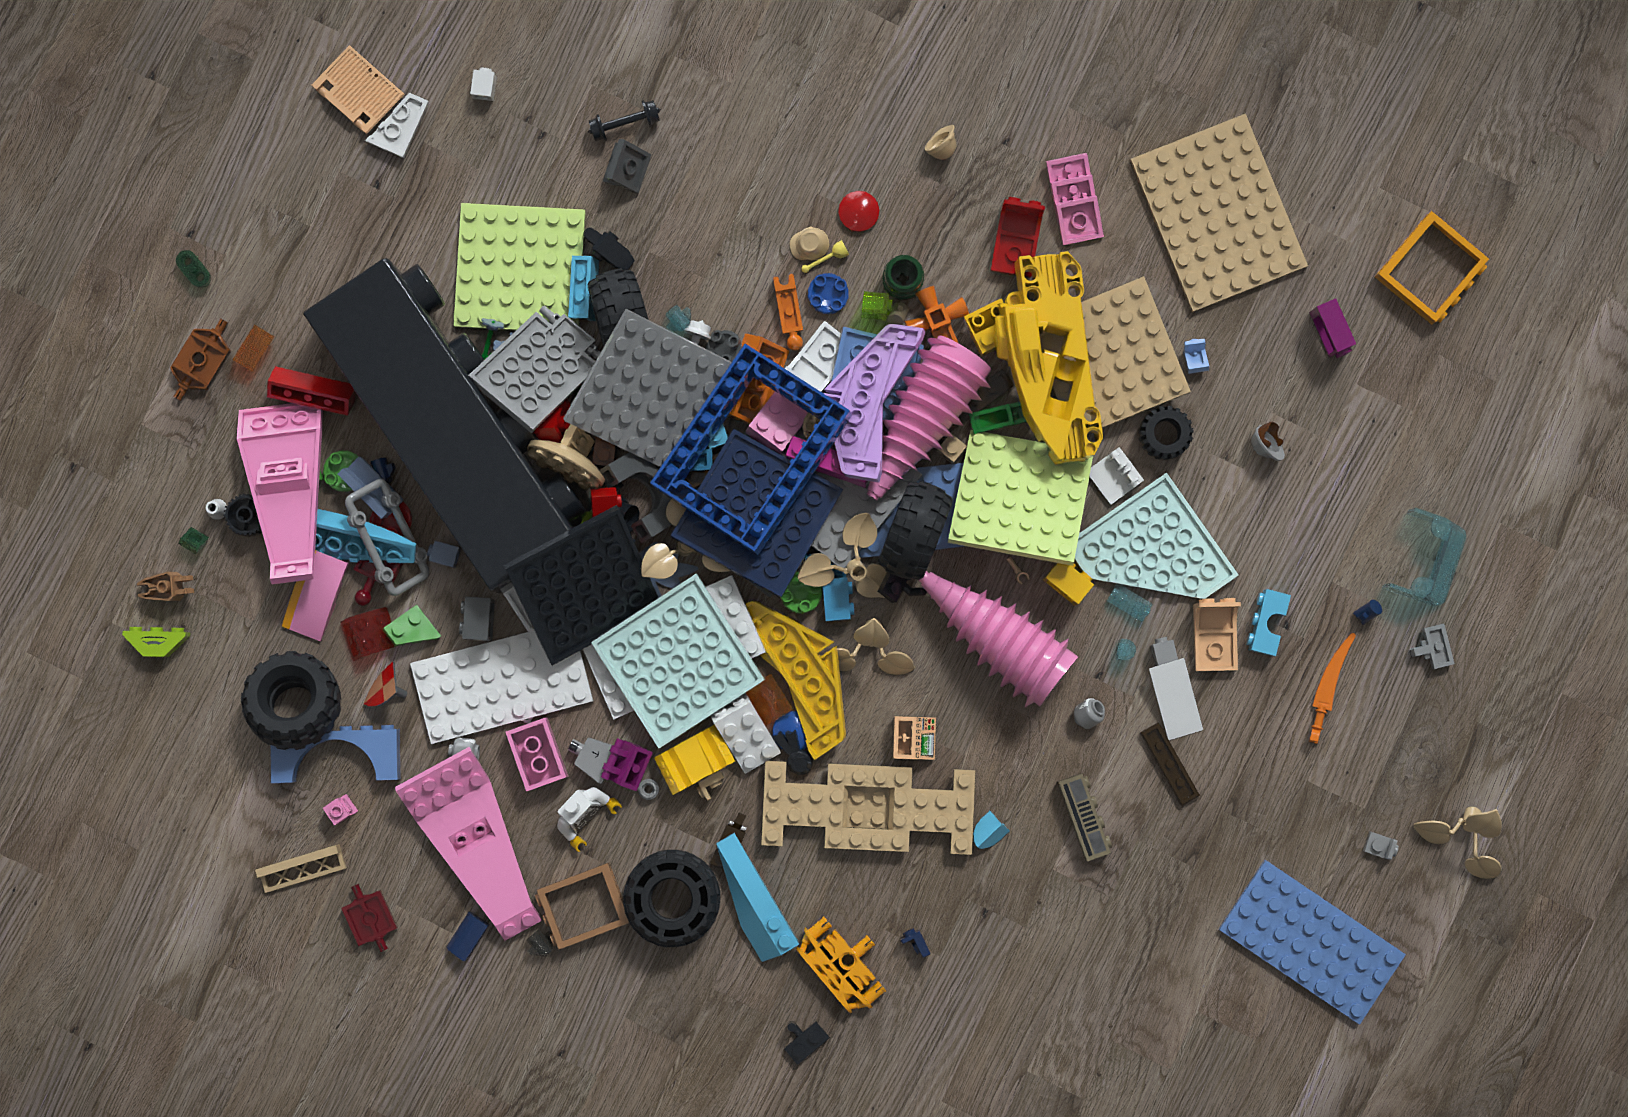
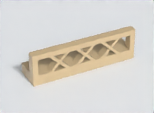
[255,844,346,893]

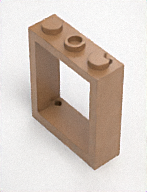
[535,862,629,949]

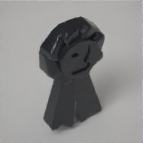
[772,730,813,776]

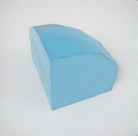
[973,811,1009,849]

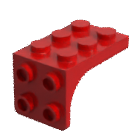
[990,197,1045,278]

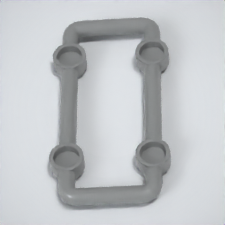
[345,479,429,596]

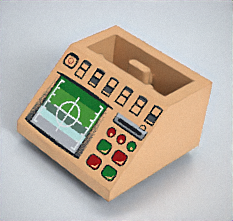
[893,716,936,760]

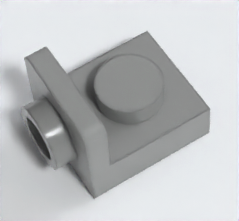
[1363,831,1399,860]

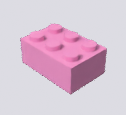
[745,392,808,454]
[506,717,568,792]

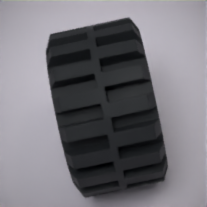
[1138,406,1194,460]

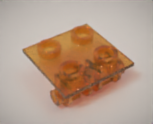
[746,674,793,726]

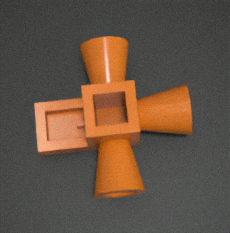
[904,286,969,343]

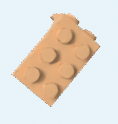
[1193,598,1241,671]

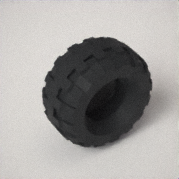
[587,268,649,346]
[878,481,953,580]
[241,651,342,750]
[623,849,720,948]

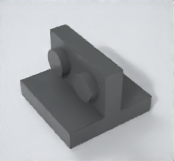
[603,139,652,193]

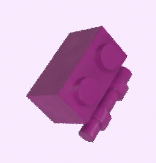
[601,738,653,791]

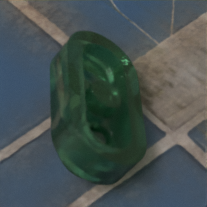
[176,250,211,288]

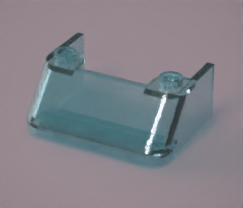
[1382,508,1466,606]

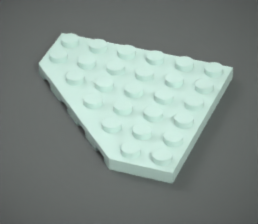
[1074,473,1238,599]

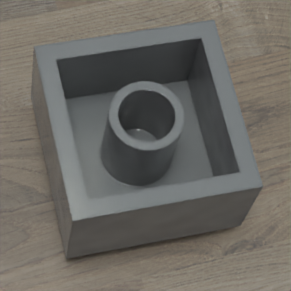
[459,597,495,641]

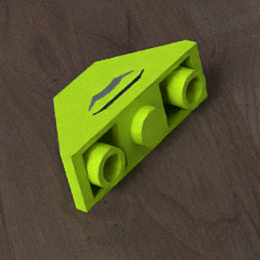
[122,627,190,657]

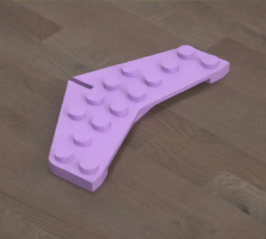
[824,324,925,483]

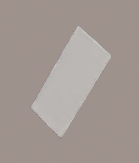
[1149,658,1203,740]

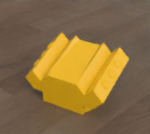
[654,725,735,795]

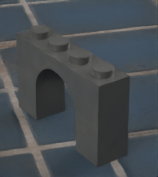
[599,452,672,543]

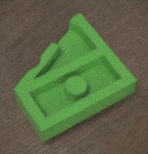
[383,605,441,646]

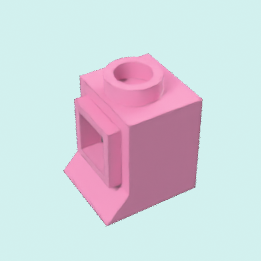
[323,794,358,826]

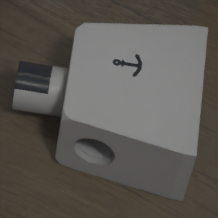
[568,737,611,784]

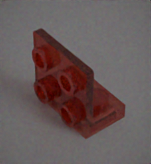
[340,607,397,661]

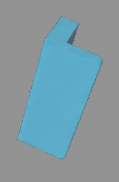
[568,256,599,321]

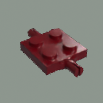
[341,884,398,952]

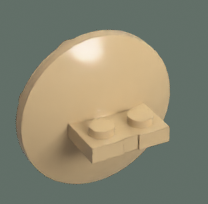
[527,424,605,490]

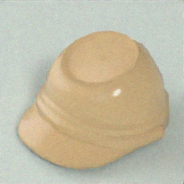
[925,125,957,160]
[790,227,829,261]

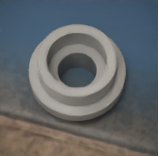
[638,779,659,800]

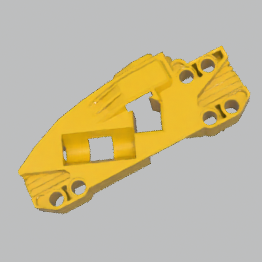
[994,251,1103,465]

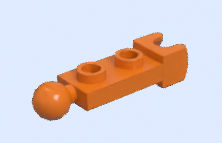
[773,274,803,351]

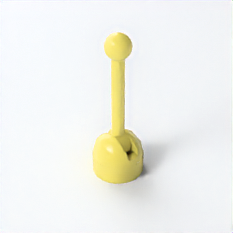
[801,240,849,273]

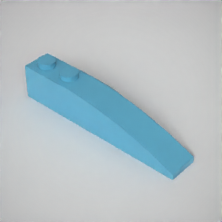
[315,509,416,563]
[716,833,799,962]

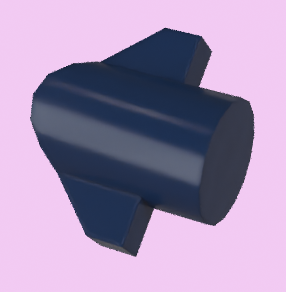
[371,457,395,483]
[1353,600,1382,625]

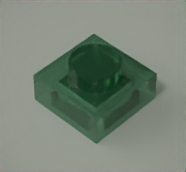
[178,527,209,554]

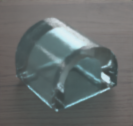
[1116,639,1136,661]

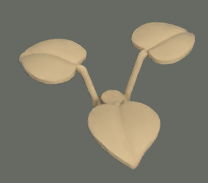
[641,499,730,579]
[798,513,886,598]
[821,618,915,675]
[1414,807,1502,879]

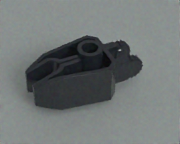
[583,227,635,270]

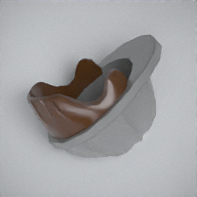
[1251,422,1285,461]

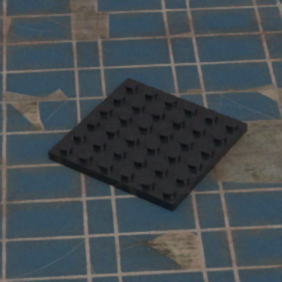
[503,505,658,666]

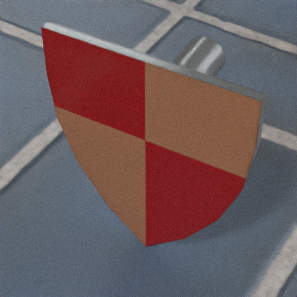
[364,662,407,707]

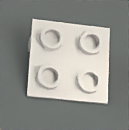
[1089,447,1144,505]

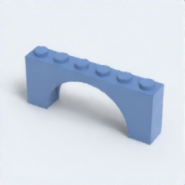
[271,725,401,783]

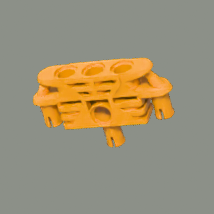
[796,916,886,1013]

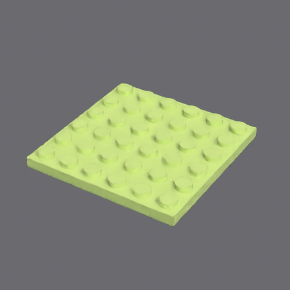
[454,203,586,331]
[948,430,1093,566]

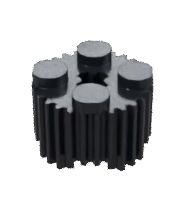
[223,494,262,537]

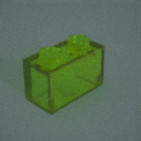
[861,291,892,320]

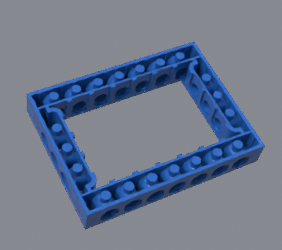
[650,344,852,555]

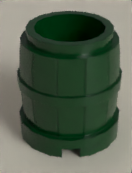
[882,255,924,300]

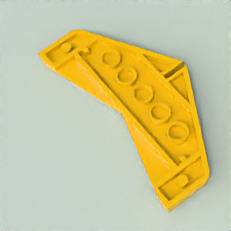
[746,601,846,760]

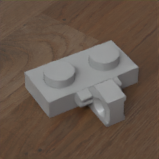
[1410,624,1455,669]

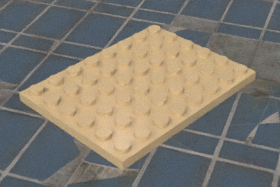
[1130,114,1308,313]

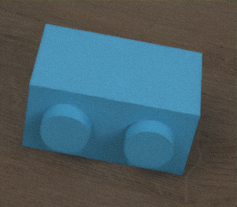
[823,577,854,622]

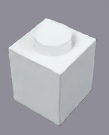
[470,68,497,101]

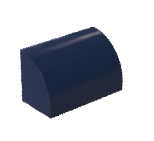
[446,911,490,962]

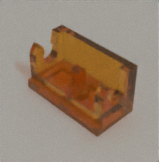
[232,324,274,372]

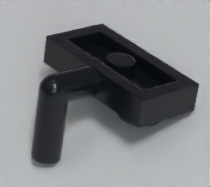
[877,572,927,603]
[784,1021,830,1065]

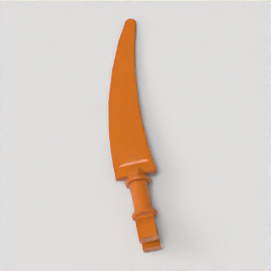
[1309,633,1356,744]

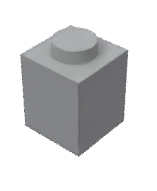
[1150,637,1178,666]

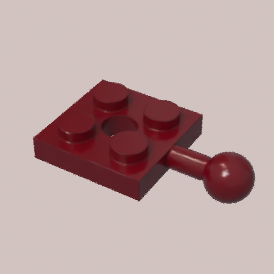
[353,560,403,606]

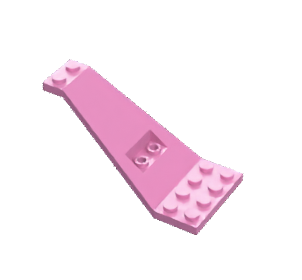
[237,403,323,584]
[395,747,542,941]

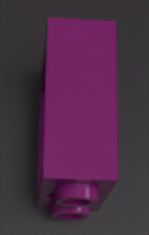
[1309,298,1356,358]

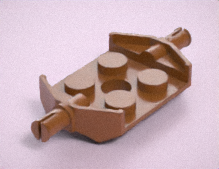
[170,318,231,401]

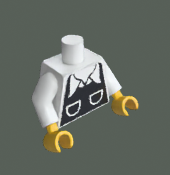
[557,787,622,852]

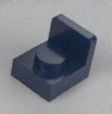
[900,928,931,958]

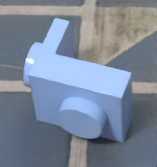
[1183,339,1209,374]

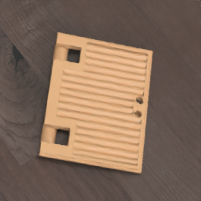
[311,45,405,134]

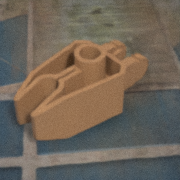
[137,572,194,601]

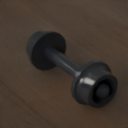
[588,100,661,141]

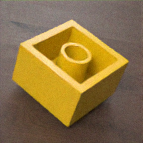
[1042,563,1094,606]

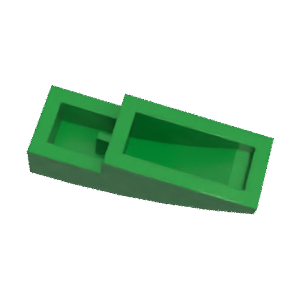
[969,402,1027,434]

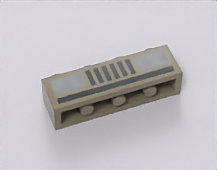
[1057,773,1112,862]

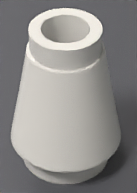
[206,499,227,520]

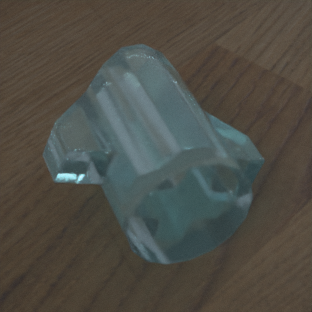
[665,305,691,331]

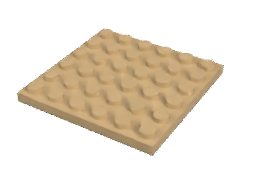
[1040,276,1191,434]

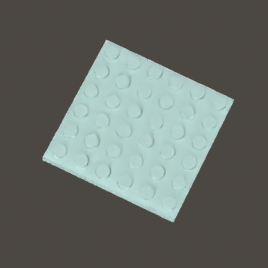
[591,574,765,748]

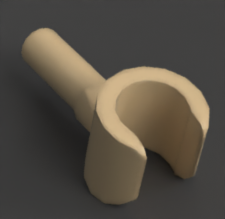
[1007,557,1029,584]

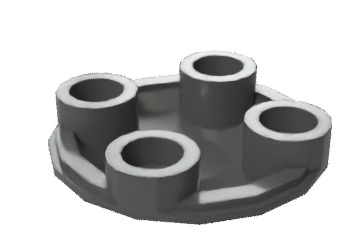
[705,330,742,362]

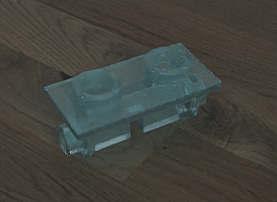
[1107,584,1153,622]

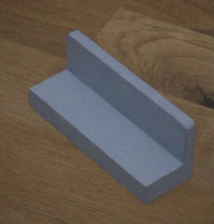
[338,456,403,519]

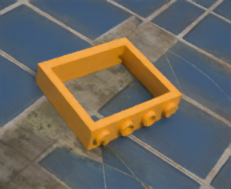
[1375,211,1489,325]

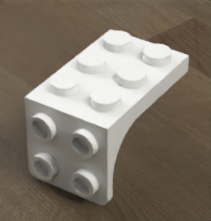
[785,321,841,392]
[710,693,781,774]

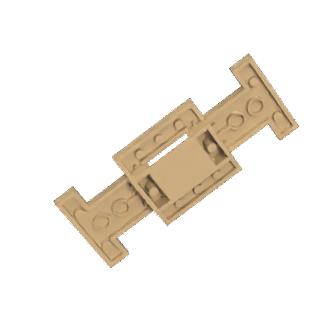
[762,761,975,855]

